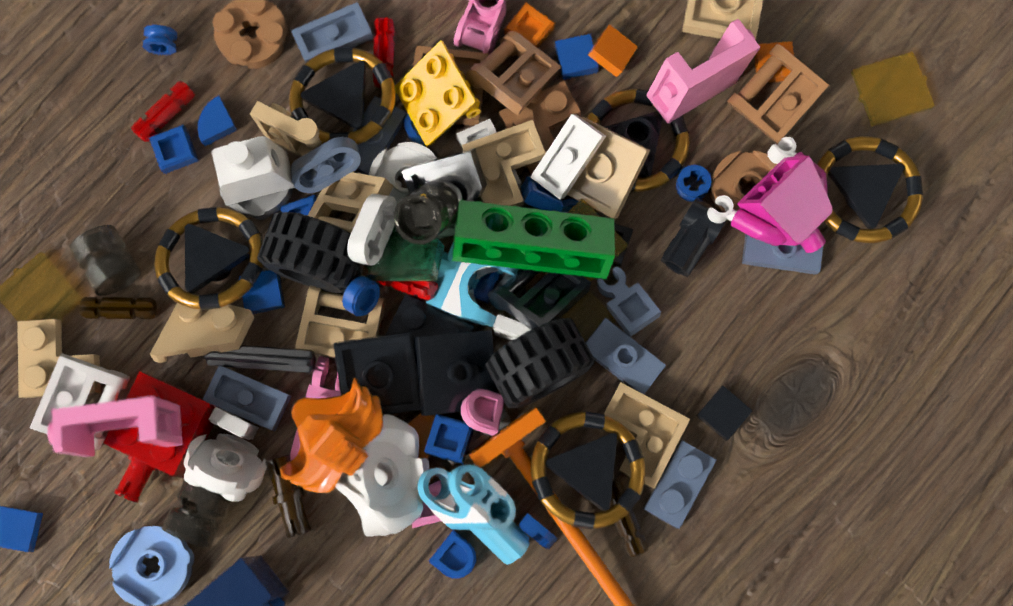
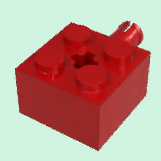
[103,372,221,503]

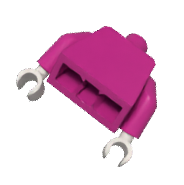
[707,137,832,253]

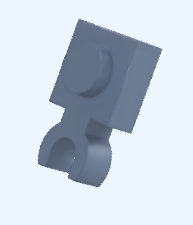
[597,266,661,337]

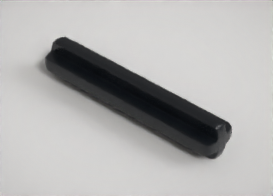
[204,345,316,373]

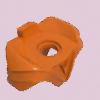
[280,378,383,493]

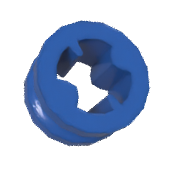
[143,25,177,55]
[675,165,712,202]

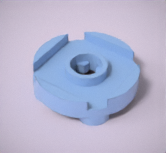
[109,526,194,606]

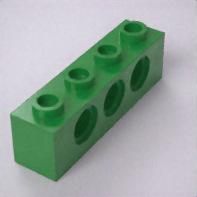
[452,200,615,279]

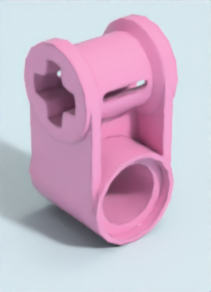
[454,0,506,55]

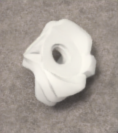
[336,414,430,536]

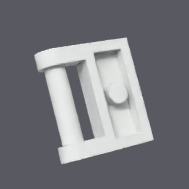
[30,353,130,450]

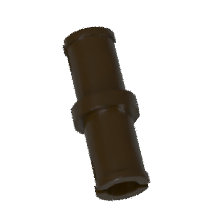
[265,454,311,538]

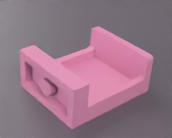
[646,19,760,124]
[48,396,183,457]

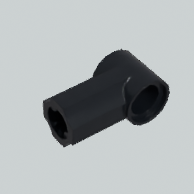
[661,197,727,277]

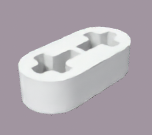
[347,194,398,265]

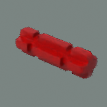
[373,17,395,88]
[131,81,195,142]
[373,262,438,301]

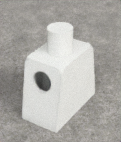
[212,136,295,206]

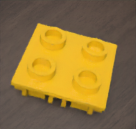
[395,40,481,147]

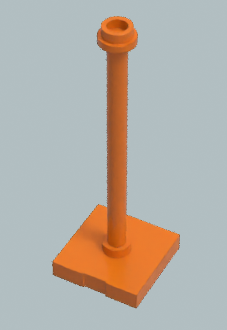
[468,408,634,606]

